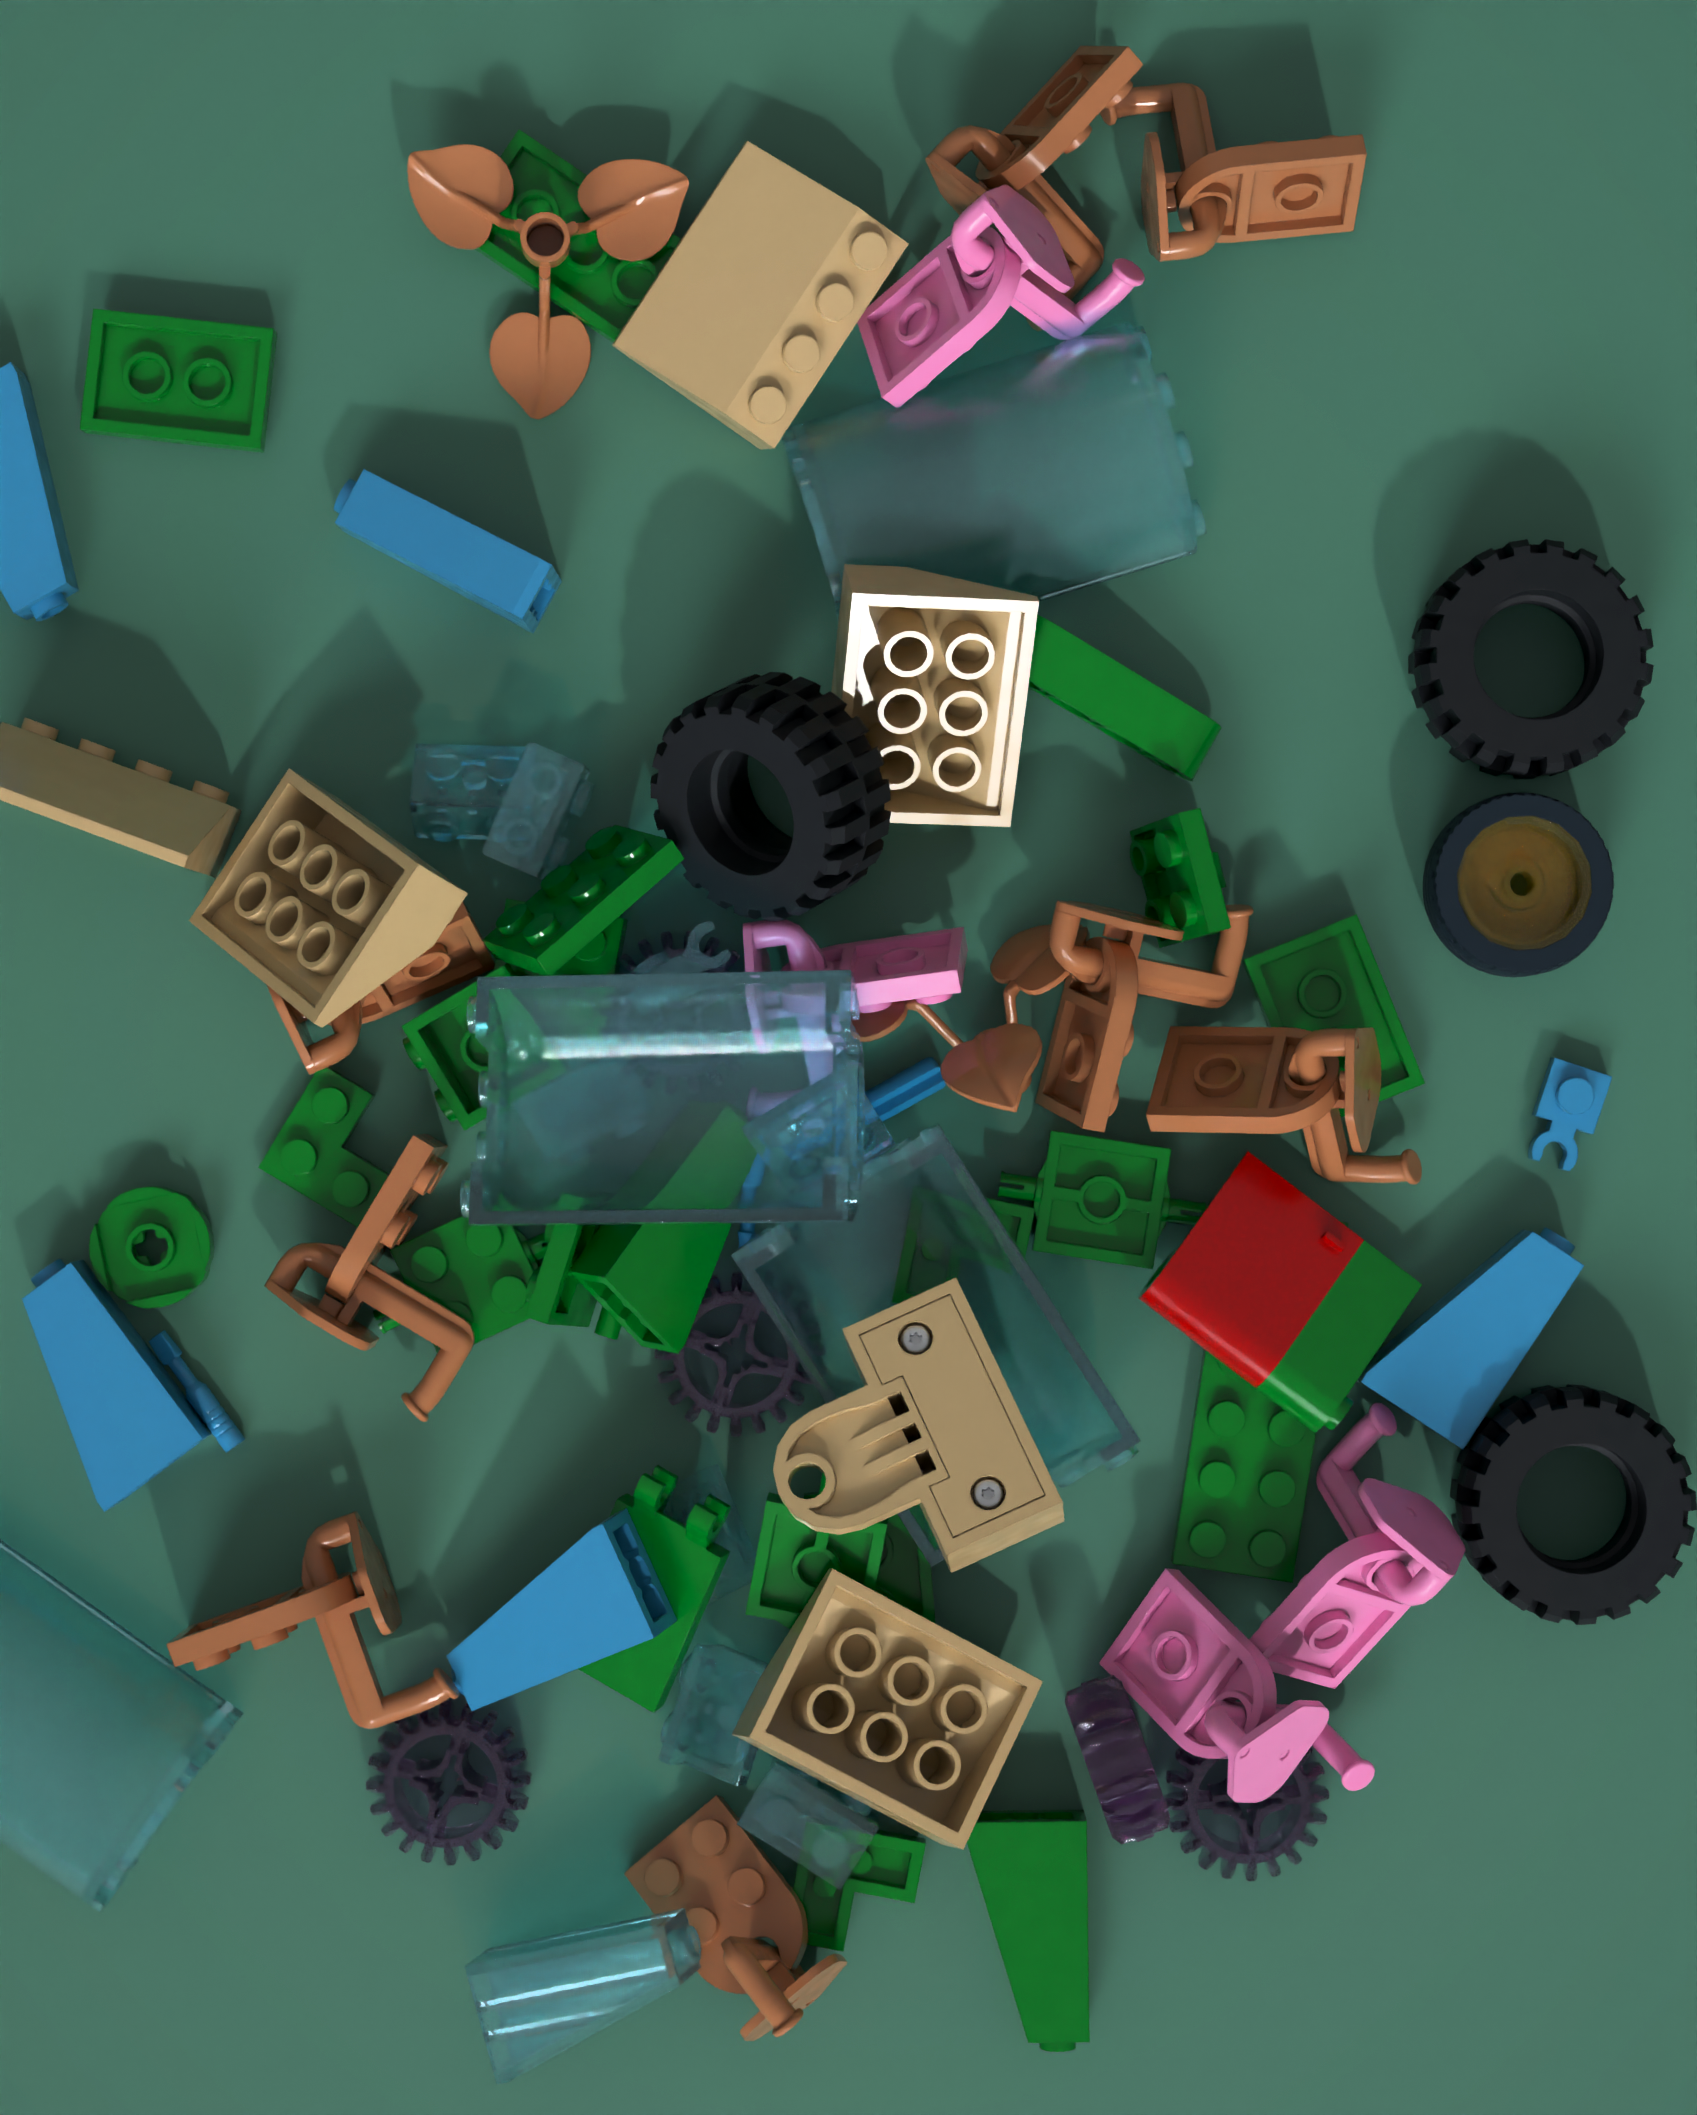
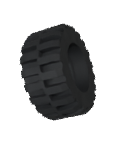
[1408,539,1654,779]
[650,672,891,921]
[1450,1384,1697,1625]

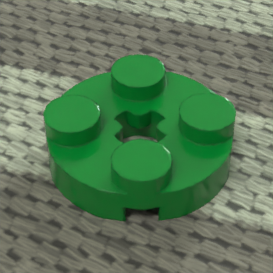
[89,1186,214,1308]

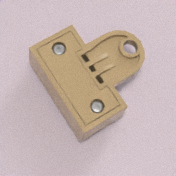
[773,1278,1064,1573]

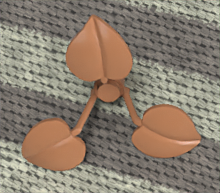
[407,144,689,420]
[835,924,1090,1112]

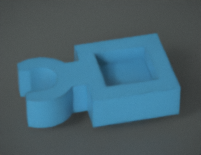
[1528,1058,1612,1171]

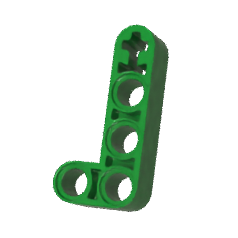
[1028,615,1222,781]

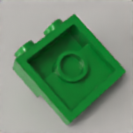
[401,963,571,1131]

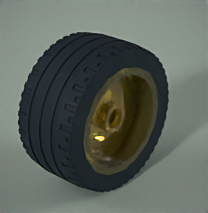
[1422,792,1614,977]

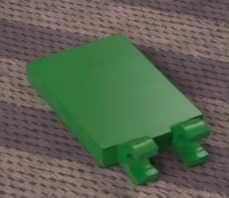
[578,1465,731,1713]

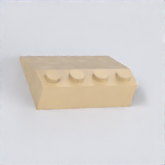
[612,141,909,450]
[831,564,1039,827]
[0,718,242,878]
[189,768,468,1028]
[732,1568,1043,1850]

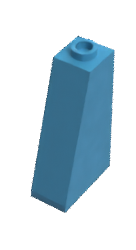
[0,362,79,621]
[334,469,562,634]
[1358,1227,1584,1449]
[22,1258,212,1512]
[446,1508,678,1711]

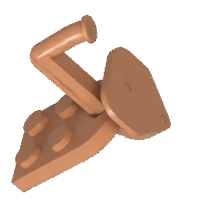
[925,46,1144,332]
[1100,83,1367,262]
[1035,900,1254,1133]
[267,901,495,1075]
[1146,1026,1422,1185]
[264,1134,475,1422]
[166,1511,459,1729]
[624,1795,848,2041]

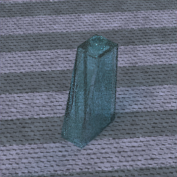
[465,1908,701,2084]

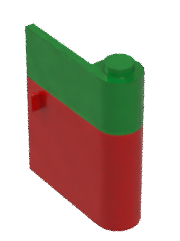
[1138,1151,1422,1433]

